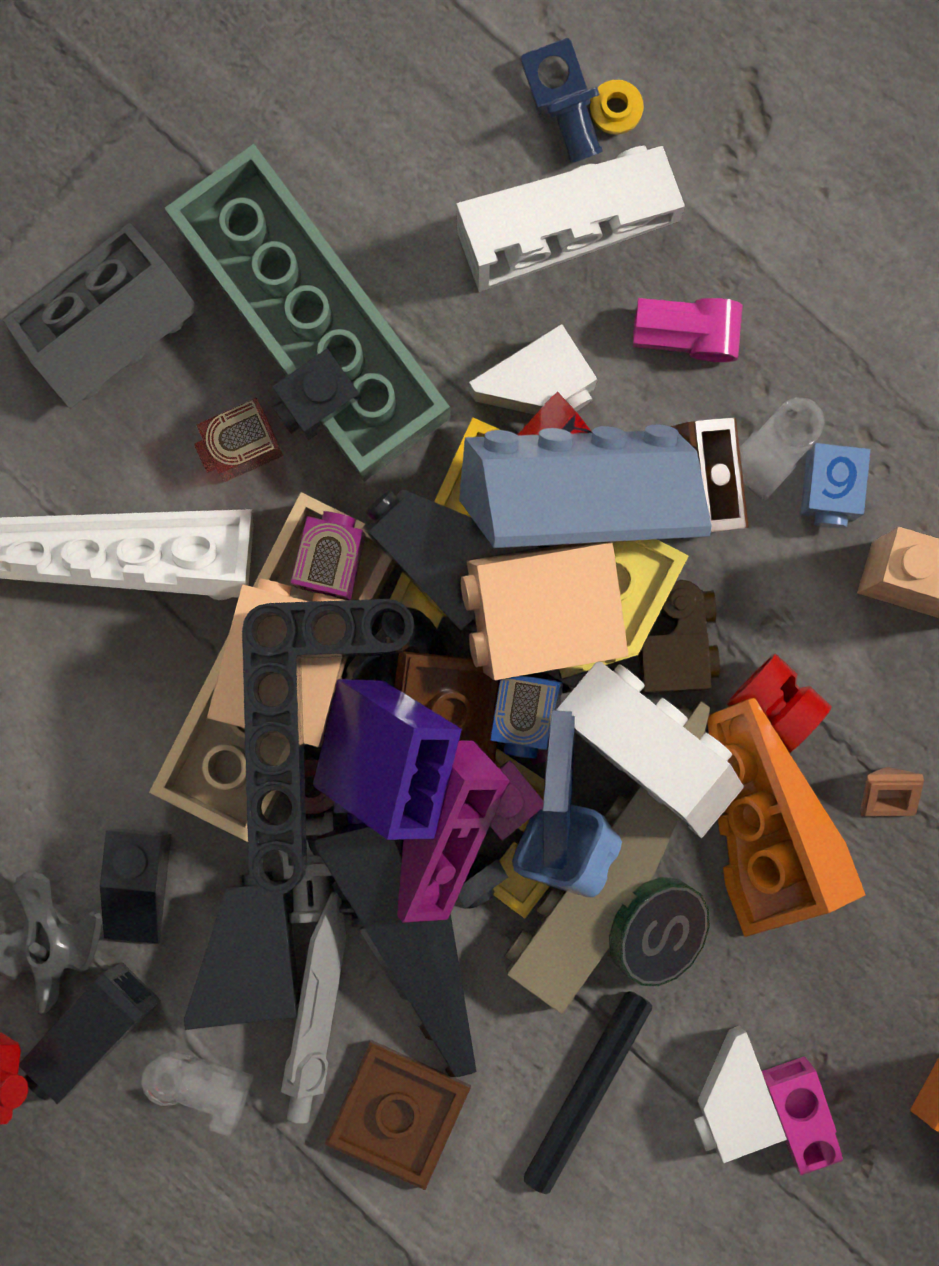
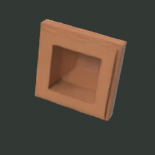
[860,767,924,816]

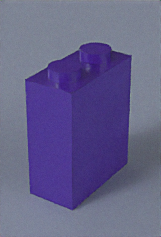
[313,679,462,840]

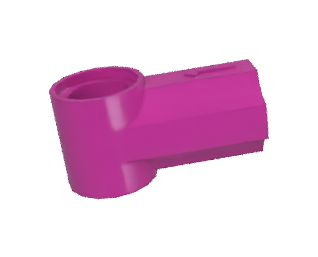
[632,298,743,363]

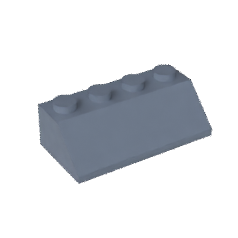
[459,425,712,548]

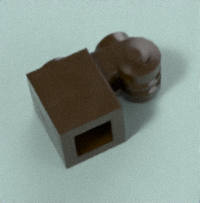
[638,580,720,694]

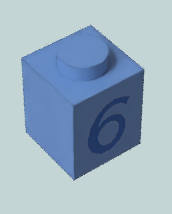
[800,443,871,528]

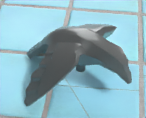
[0,871,102,1016]

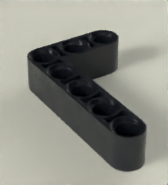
[242,599,416,895]

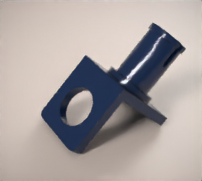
[520,38,603,163]

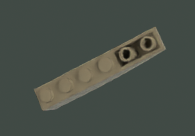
[504,702,710,1014]

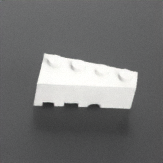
[456,146,685,292]

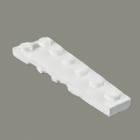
[0,509,254,600]

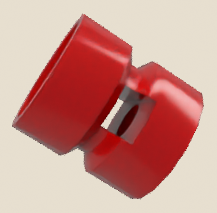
[726,653,832,753]

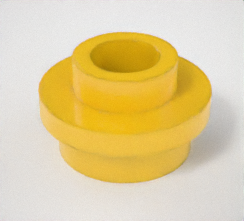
[590,80,644,135]

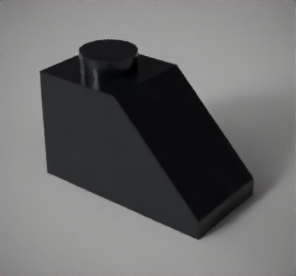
[100,829,172,944]

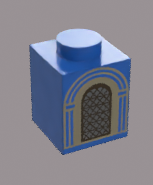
[491,676,564,759]

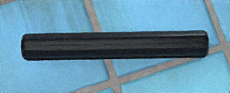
[524,991,652,1195]

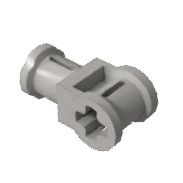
[278,811,336,923]

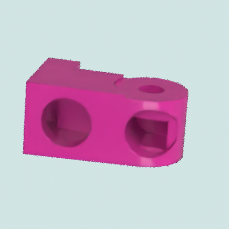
[761,1056,843,1176]

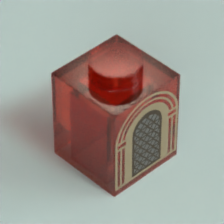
[194,398,284,482]

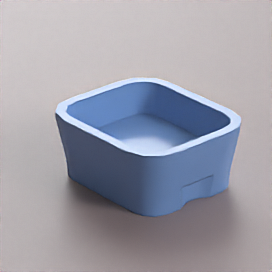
[512,804,622,898]

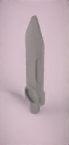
[281,892,346,1123]

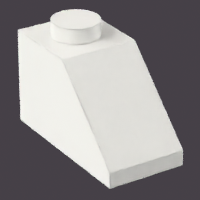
[469,324,597,415]
[694,1026,787,1163]

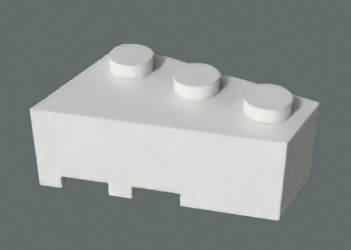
[556,661,744,839]

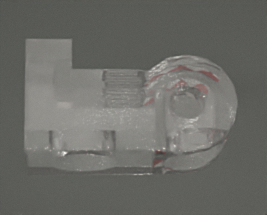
[141,1051,254,1137]

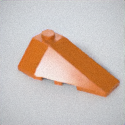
[707,698,866,937]

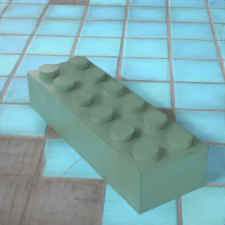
[165,144,451,482]

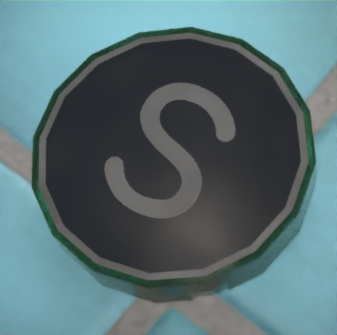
[609,877,710,986]

